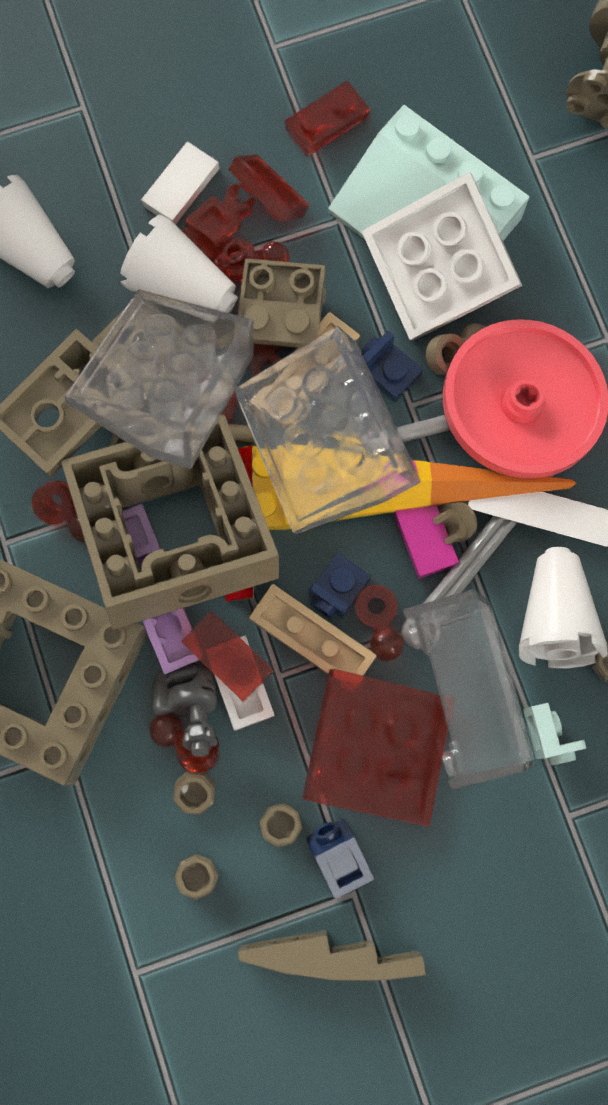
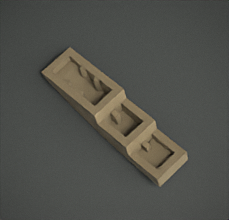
[238,930,426,981]

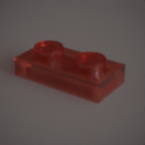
[285,80,370,157]
[228,154,310,222]
[181,611,274,702]

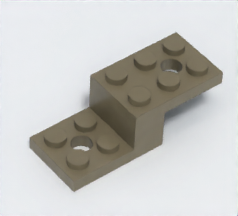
[0,294,201,478]

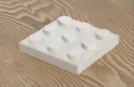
[362,172,523,341]

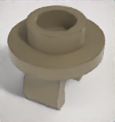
[433,502,477,545]

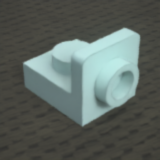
[523,703,586,765]

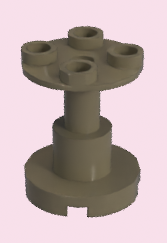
[566,0,608,129]

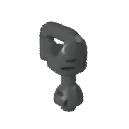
[153,664,217,757]

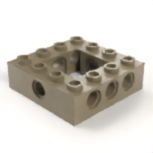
[61,414,279,630]
[0,559,148,786]

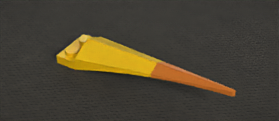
[244,444,577,530]

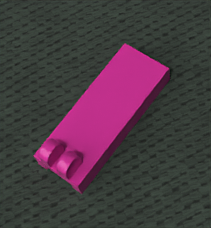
[390,460,459,579]

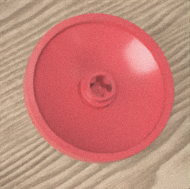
[443,319,608,479]

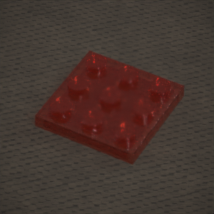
[302,669,454,827]

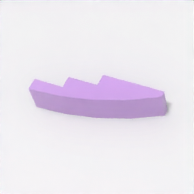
[122,503,204,674]

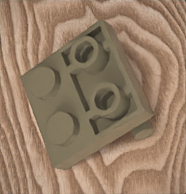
[235,258,327,349]

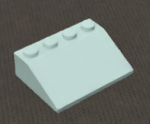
[328,105,530,241]

